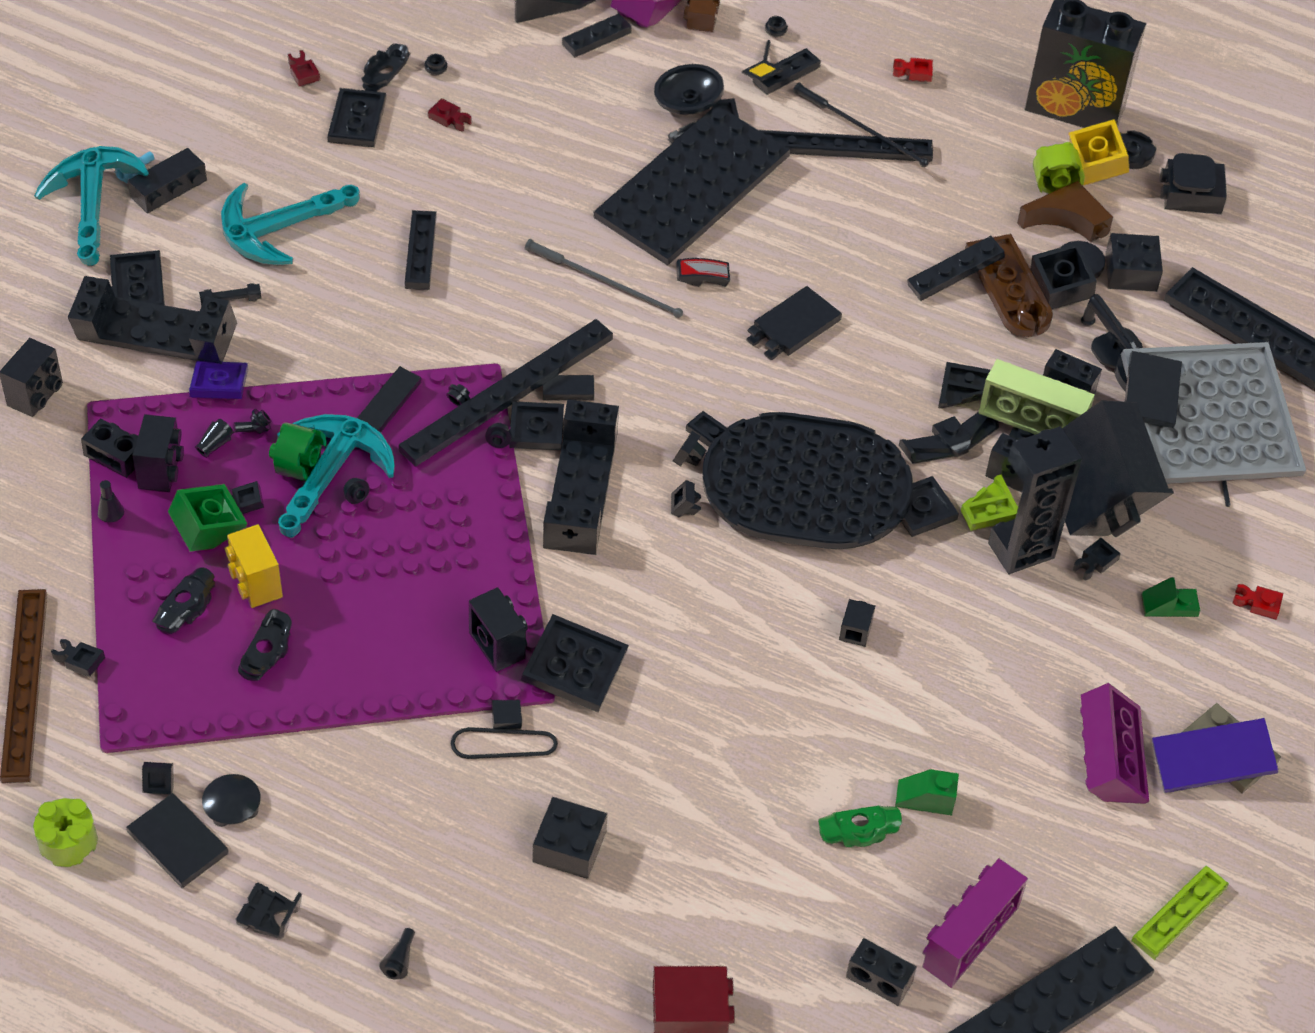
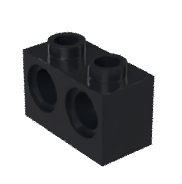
[81,418,138,478]
[846,938,917,1006]

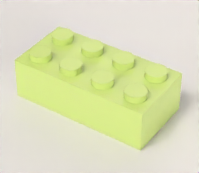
[979,359,1095,435]

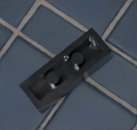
[127,147,207,214]

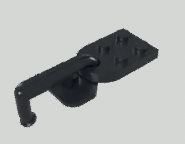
[1081,294,1143,393]

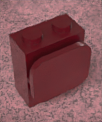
[653,966,735,1033]

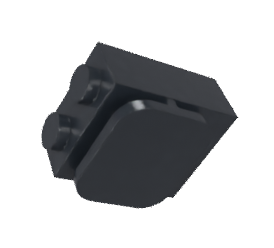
[1160,153,1227,215]

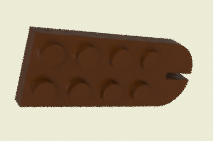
[965,234,1053,337]

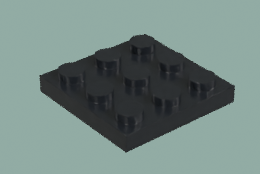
[521,614,629,712]

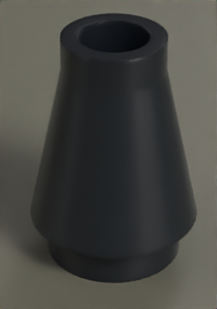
[195,419,234,457]

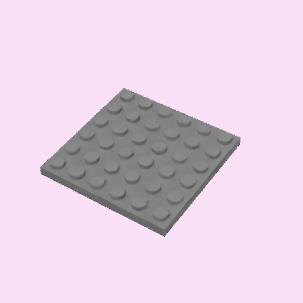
[1121,342,1306,484]

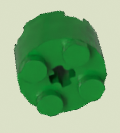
[269,423,326,481]

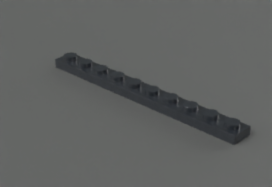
[399,319,613,467]

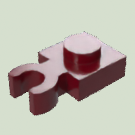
[288,50,321,87]
[428,98,472,132]

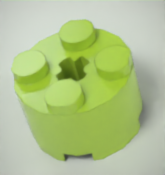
[1033,142,1085,194]
[33,798,98,867]

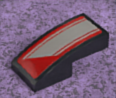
[676,258,730,287]

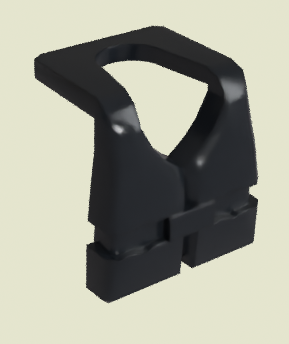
[236,882,302,939]

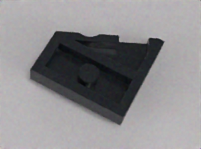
[938,362,991,409]

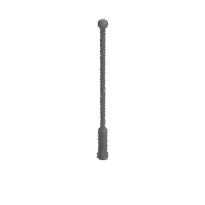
[525,239,683,318]

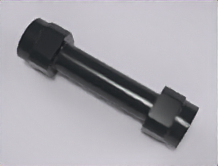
[199,283,262,306]

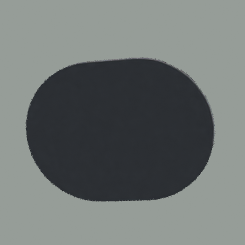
[702,412,913,549]

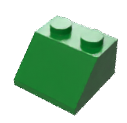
[168,484,247,552]

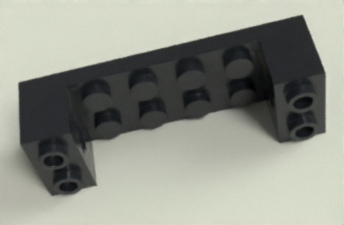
[67,276,237,364]
[985,349,1102,493]
[543,399,619,555]
[988,426,1082,575]

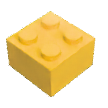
[1069,119,1129,186]
[225,524,283,608]

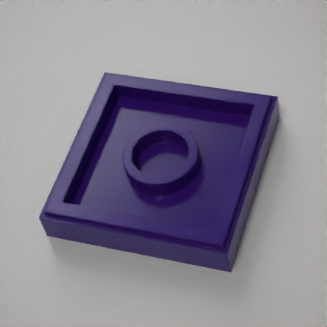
[189,361,248,399]

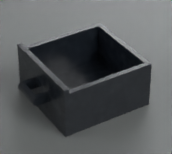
[1062,400,1174,537]

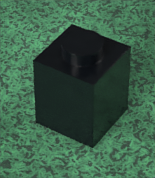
[839,599,876,647]

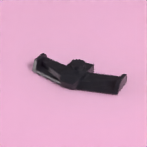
[899,412,999,464]

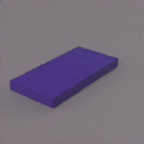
[1152,718,1278,793]

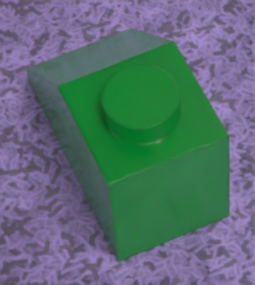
[895,769,959,816]

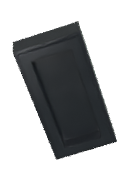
[543,375,594,400]

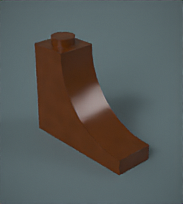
[1017,181,1113,242]

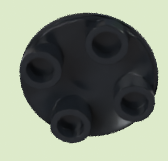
[202,774,261,827]

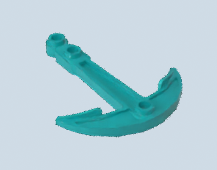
[34,146,149,266]
[221,183,360,265]
[277,414,395,537]

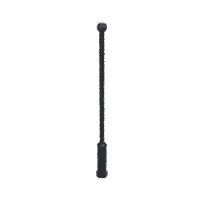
[793,82,929,167]

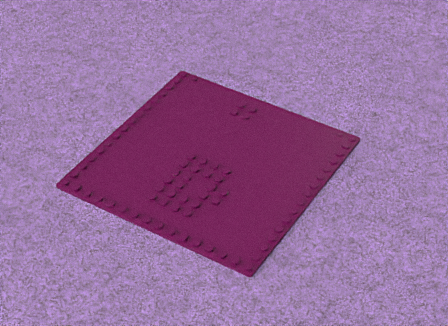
[87,363,555,753]

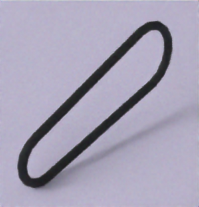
[451,727,558,759]

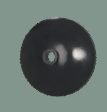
[654,64,724,115]

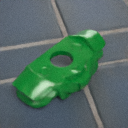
[818,805,902,847]

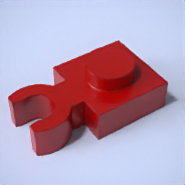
[893,57,933,82]
[1232,584,1284,620]

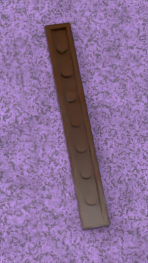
[0,589,48,783]

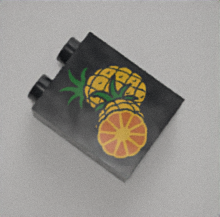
[1025,0,1147,128]

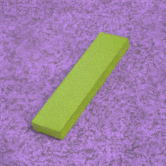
[1131,865,1229,960]

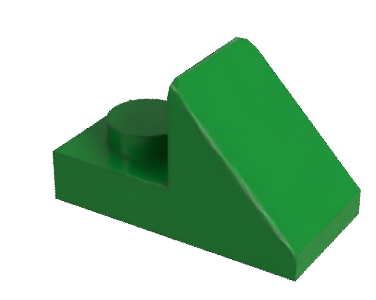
[1141,577,1200,617]

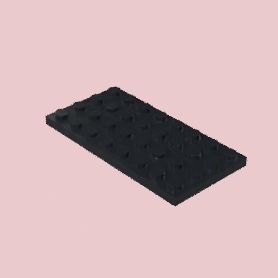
[593,105,790,266]

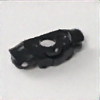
[361,43,411,92]
[152,567,215,634]
[238,609,292,681]

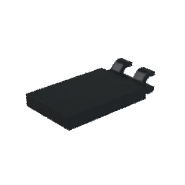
[746,286,842,360]

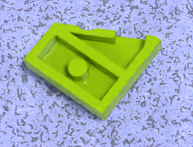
[961,475,1018,531]

